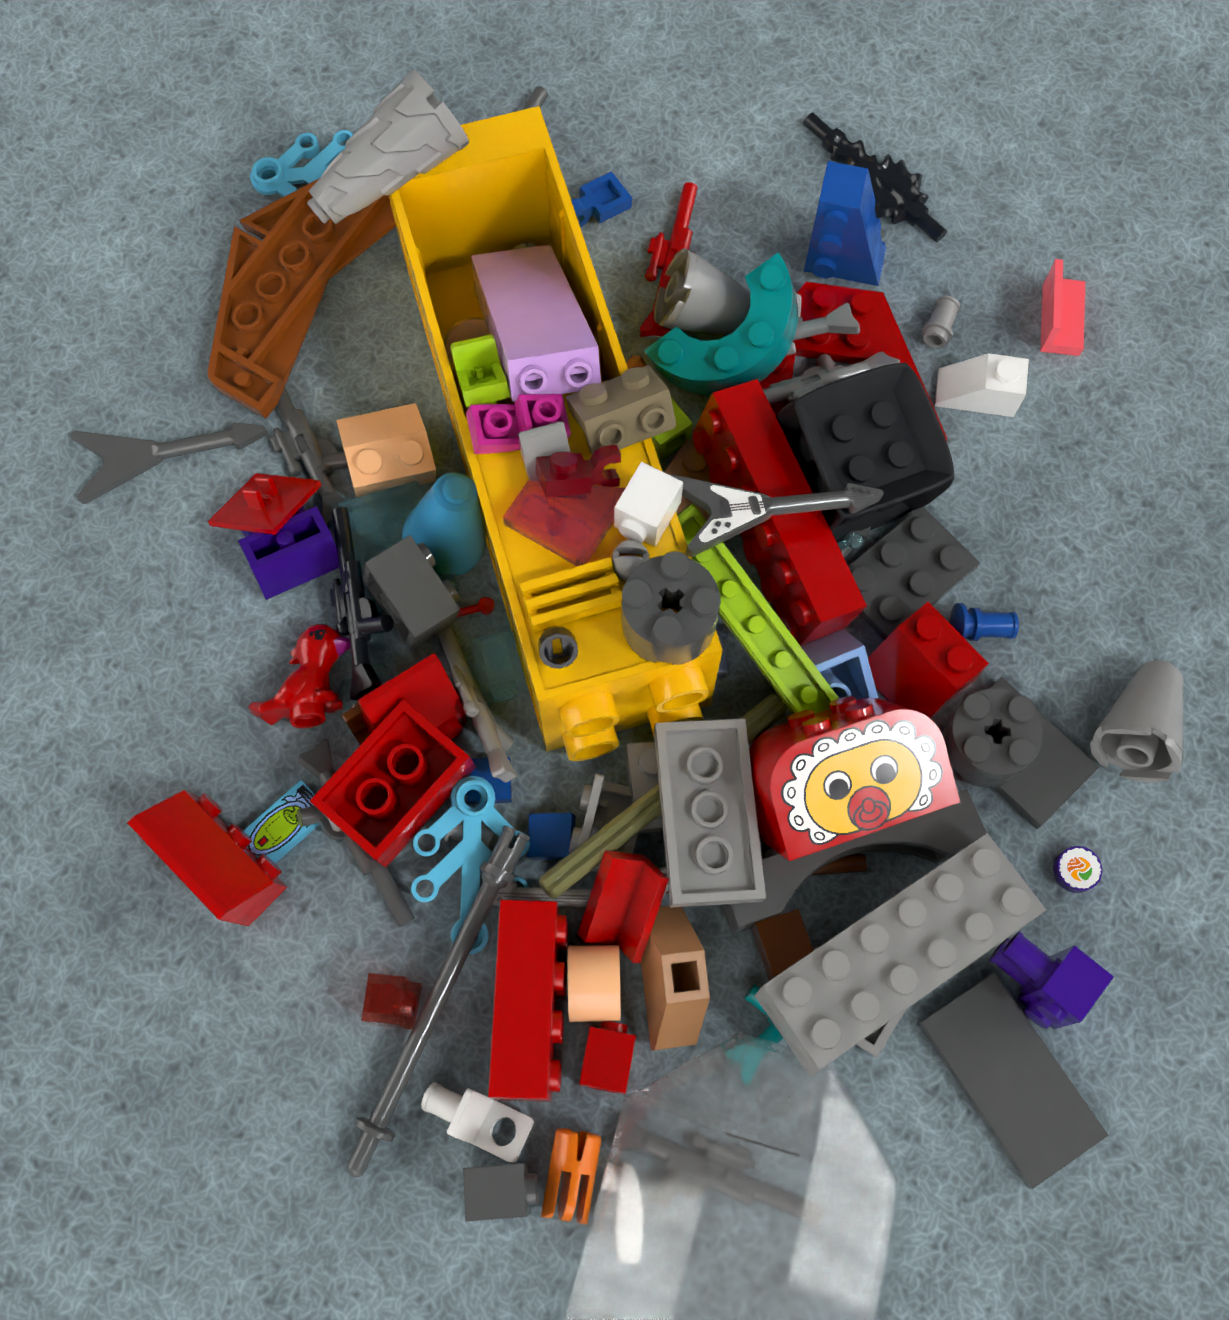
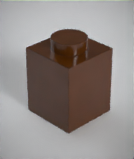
[751,909,813,981]

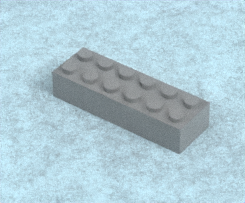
[755,833,1046,1077]

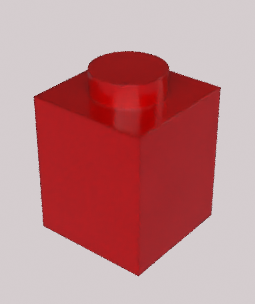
[579,1021,636,1095]

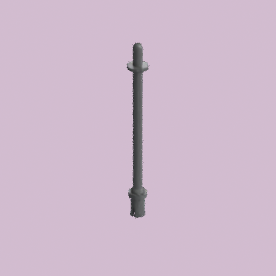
[347,825,530,1177]

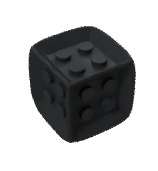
[776,363,955,542]

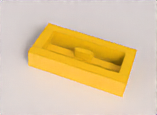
[519,557,622,632]

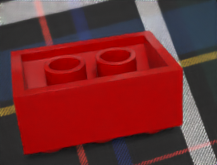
[310,699,476,868]
[127,790,287,926]

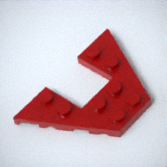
[759,281,947,442]

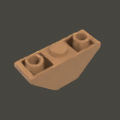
[641,906,710,1051]

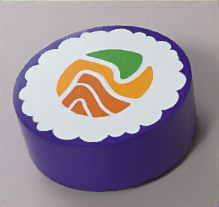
[1053,846,1102,893]

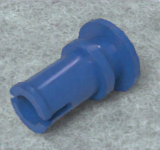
[949,603,1019,641]

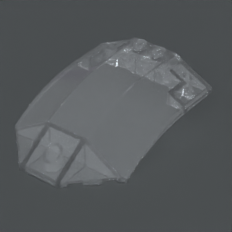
[564,1032,898,1320]

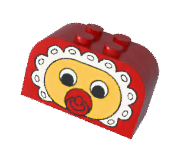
[749,696,960,861]

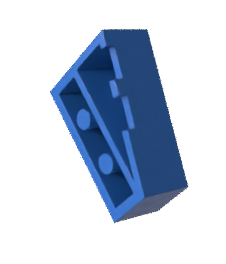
[804,161,886,286]

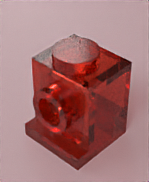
[361,973,422,1030]

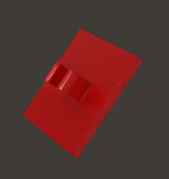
[208,473,322,535]

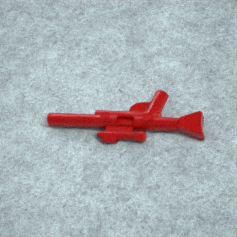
[640,182,698,337]

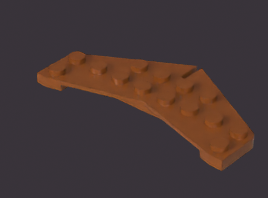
[207,178,396,419]

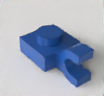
[571,171,632,228]

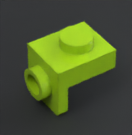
[450,335,511,408]

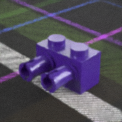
[238,505,339,600]
[989,931,1114,1029]

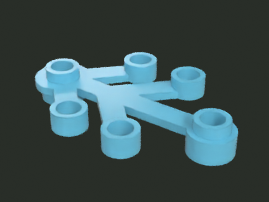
[250,130,353,197]
[410,776,530,954]

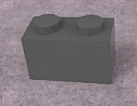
[463,1163,539,1222]

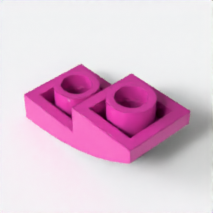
[466,394,571,454]

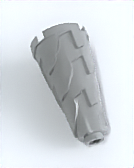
[307,69,469,224]

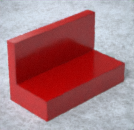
[578,850,669,963]

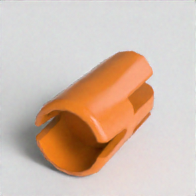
[541,1128,601,1225]

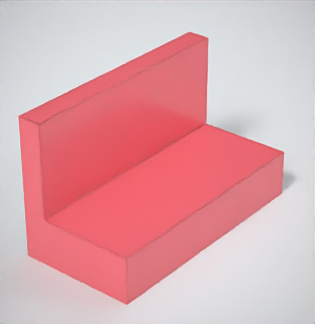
[1040,259,1085,356]

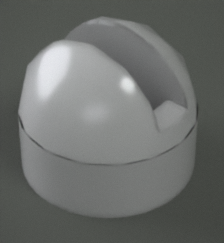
[612,539,650,581]

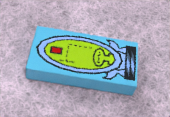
[243,780,319,864]

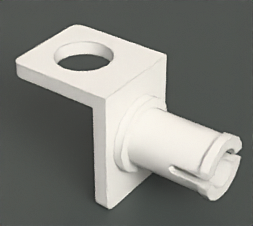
[421,1082,534,1163]

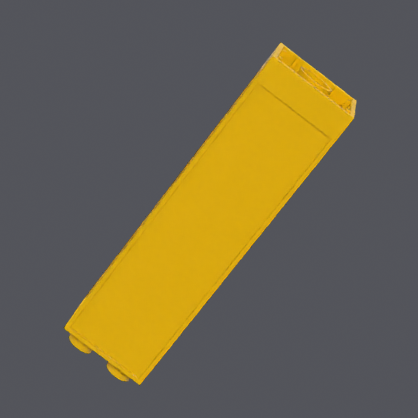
[389,106,723,761]

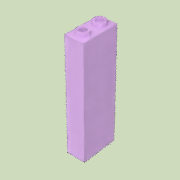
[471,244,601,402]

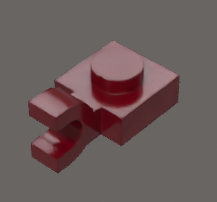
[536,445,621,498]

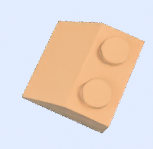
[336,403,436,499]

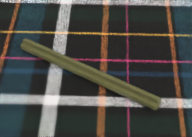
[539,693,788,899]

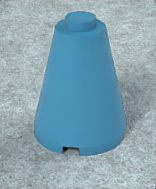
[402,473,486,577]

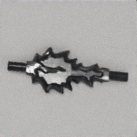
[803,112,947,243]

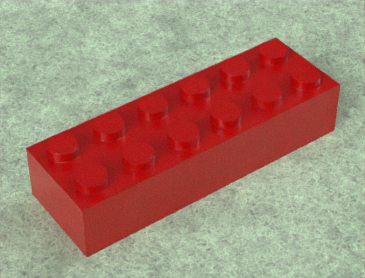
[692,379,867,646]

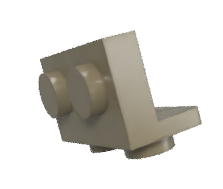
[566,365,676,455]

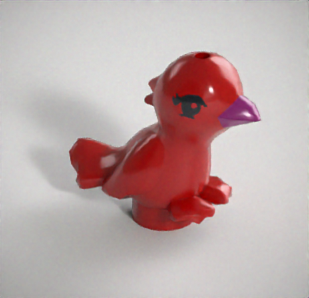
[248,624,351,729]

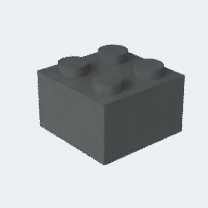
[363,535,461,652]

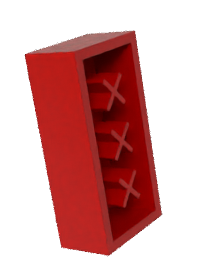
[488,900,568,1102]

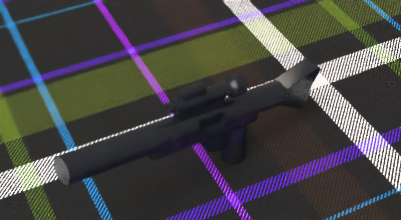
[330,507,394,701]

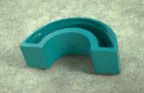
[644,252,798,396]

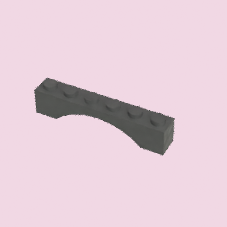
[721,789,987,935]

